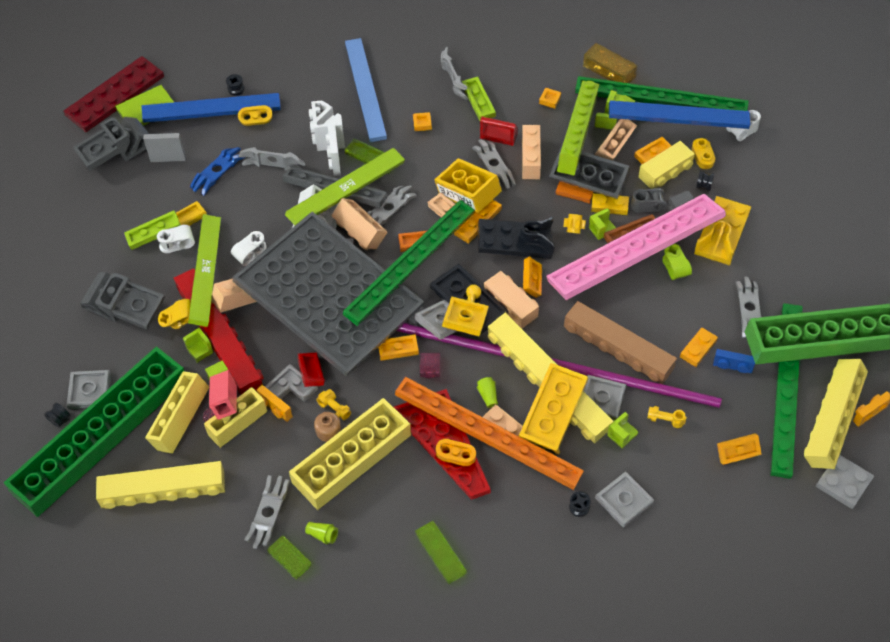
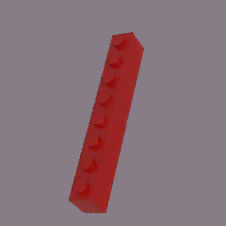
[173,268,264,395]

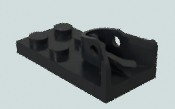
[478,216,555,259]

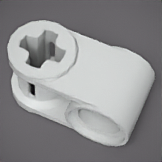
[726,110,761,141]
[157,225,195,253]
[231,231,267,266]

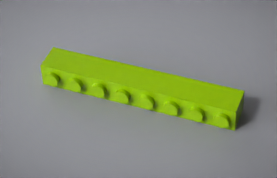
[557,81,599,175]

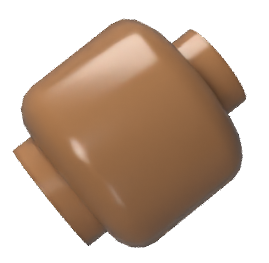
[314,412,341,442]

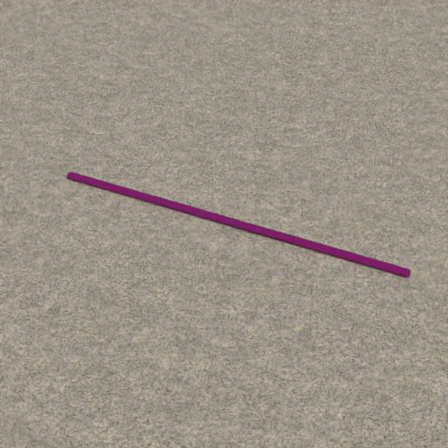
[396,323,722,408]

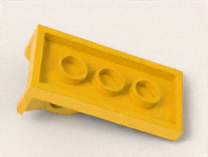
[694,196,752,265]
[519,363,589,455]

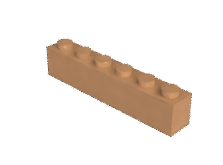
[564,301,677,384]

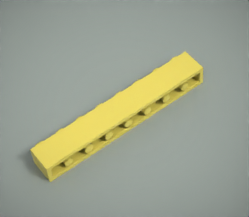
[488,313,613,444]

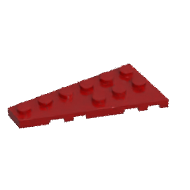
[393,389,491,500]

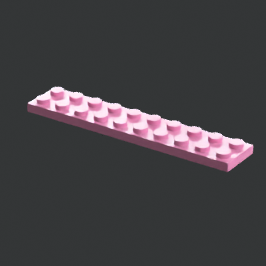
[547,194,726,300]

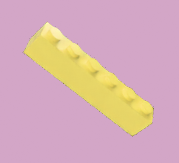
[804,359,868,469]
[96,461,225,509]

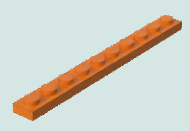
[395,377,584,490]

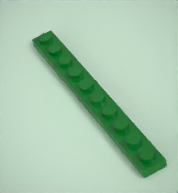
[575,76,749,111]
[343,199,474,326]
[770,303,803,479]

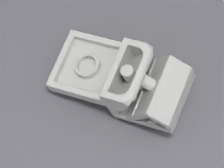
[309,101,345,176]

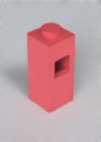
[209,370,237,420]

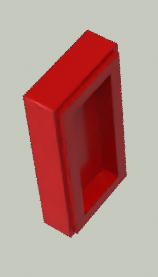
[297,352,324,387]

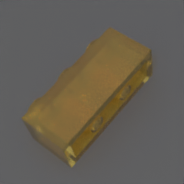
[583,43,637,83]

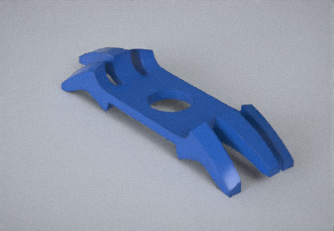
[190,147,245,196]

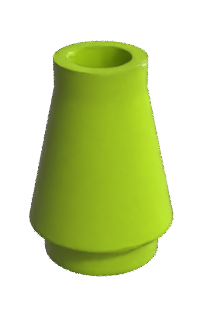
[477,377,498,408]
[305,522,338,545]

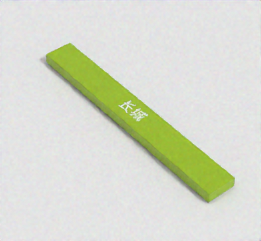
[285,148,405,225]
[188,214,221,327]

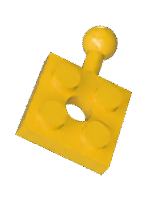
[442,285,489,336]

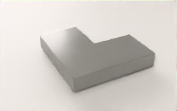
[265,364,318,402]

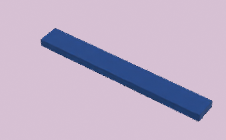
[142,93,281,123]
[609,100,750,129]

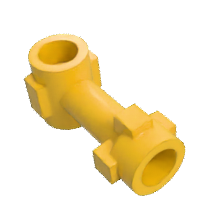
[316,389,351,420]
[647,406,687,428]

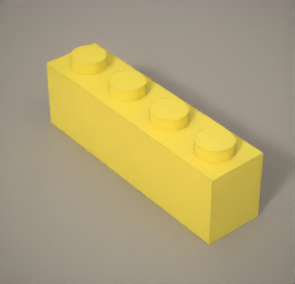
[145,372,209,454]

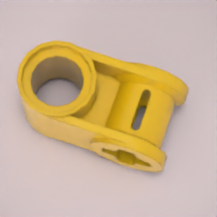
[158,299,191,329]

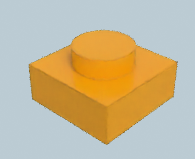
[539,88,561,109]
[413,112,432,131]

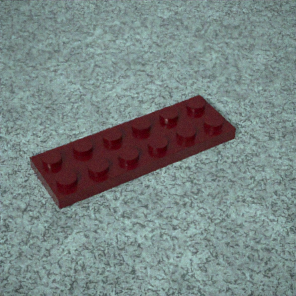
[63,56,165,132]

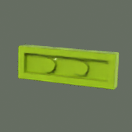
[462,77,496,121]
[124,210,181,250]

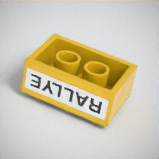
[434,158,502,213]

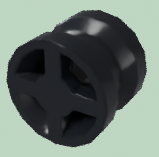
[226,74,245,96]
[696,170,715,191]
[44,402,70,427]
[569,491,591,517]

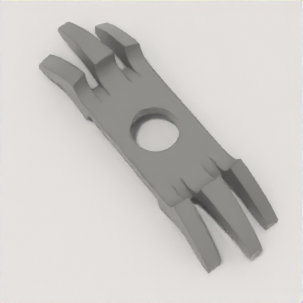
[441,47,468,100]
[472,139,516,189]
[239,147,305,170]
[368,186,417,226]
[735,277,761,338]
[244,475,289,549]

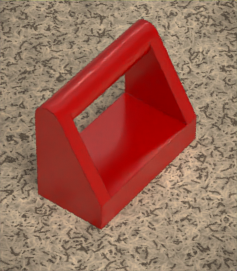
[480,116,518,146]

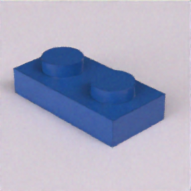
[713,349,755,373]

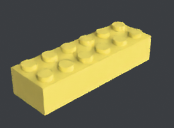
[289,398,411,510]

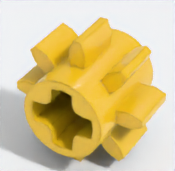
[563,214,586,233]

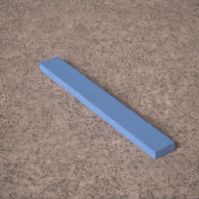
[345,38,387,142]

